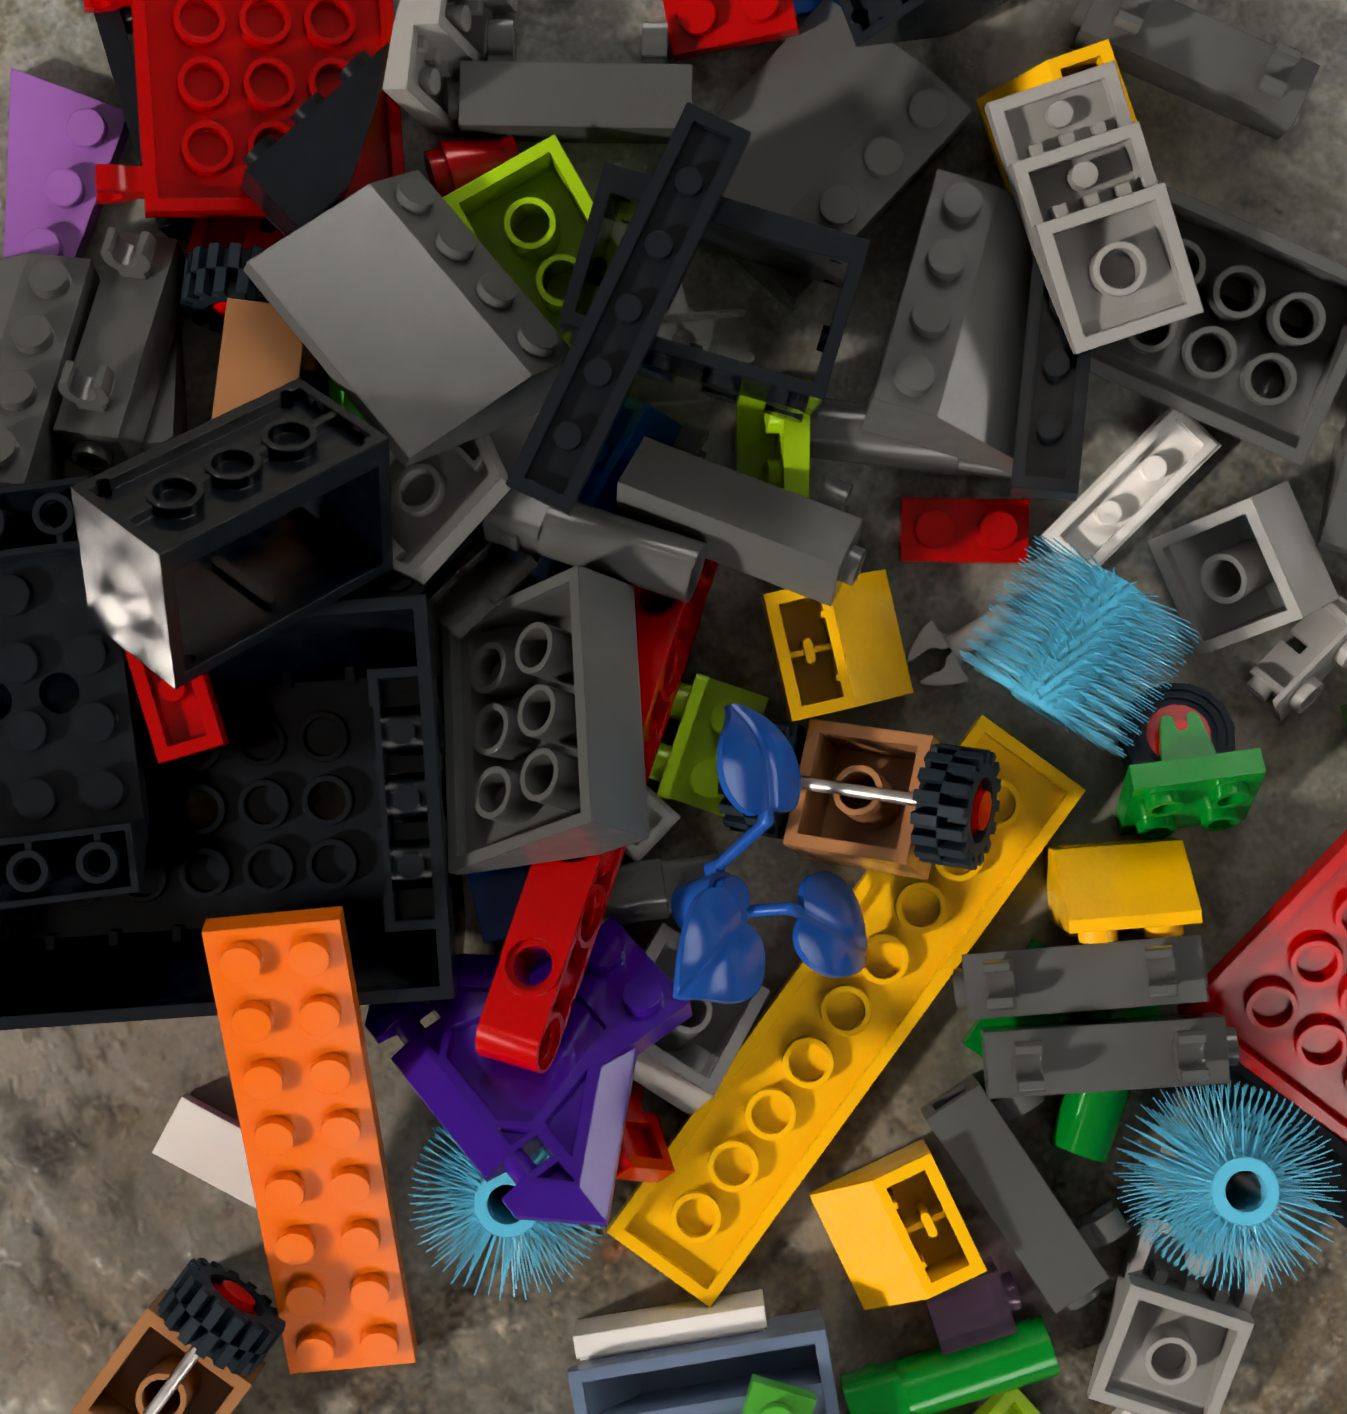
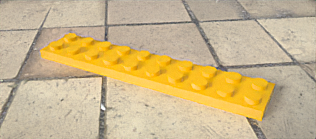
[607,715,1086,1307]

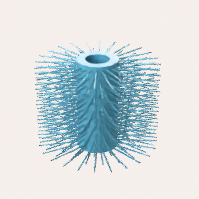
[959,535,1202,758]
[1113,1080,1346,1294]
[408,1120,603,1301]

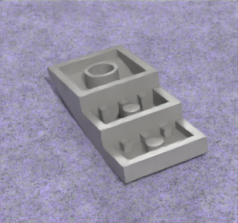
[382,0,518,135]
[984,60,1204,355]
[1087,1140,1290,1414]

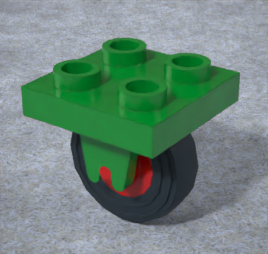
[1114,683,1266,840]

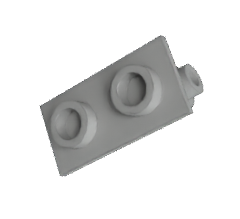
[1245,594,1347,722]

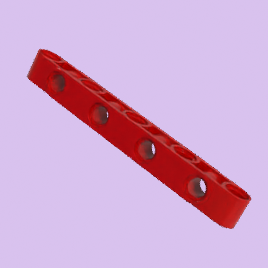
[475,558,719,1073]

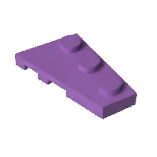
[4,68,130,258]

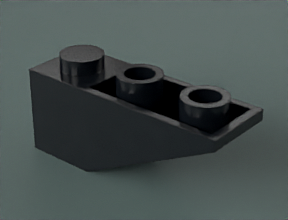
[241,43,390,236]

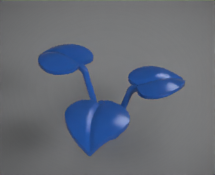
[671,704,867,1004]

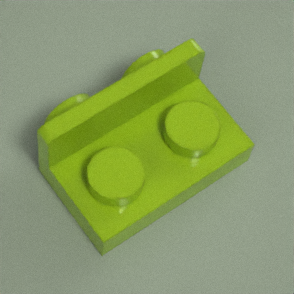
[735,378,811,498]
[649,673,769,817]

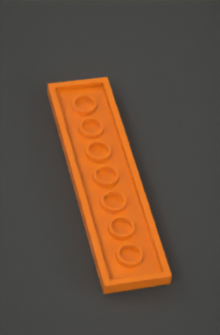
[201,906,418,1374]

